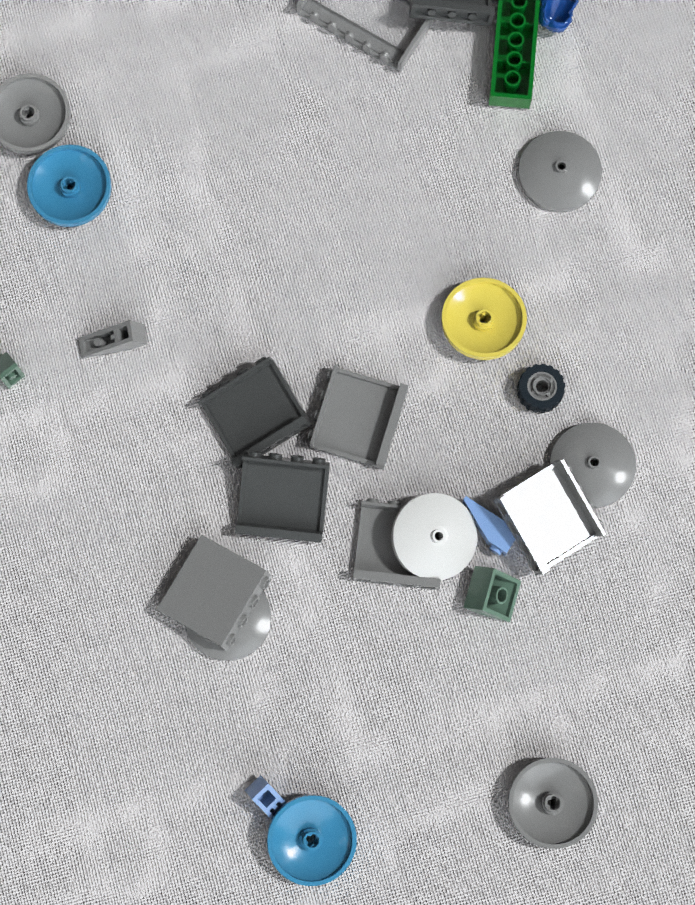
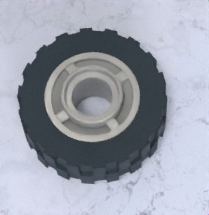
[517,364,566,413]

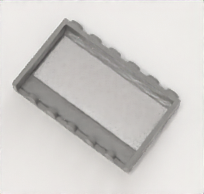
[296,0,434,73]

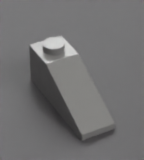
[79,320,148,358]

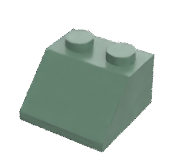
[463,566,521,622]

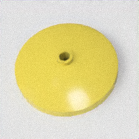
[441,278,527,360]

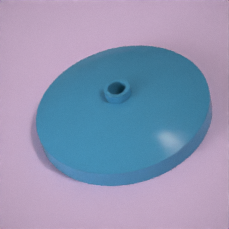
[27,145,112,227]
[267,794,357,886]

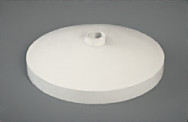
[391,493,477,580]

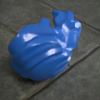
[539,0,579,33]

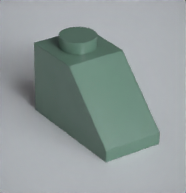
[0,352,25,389]

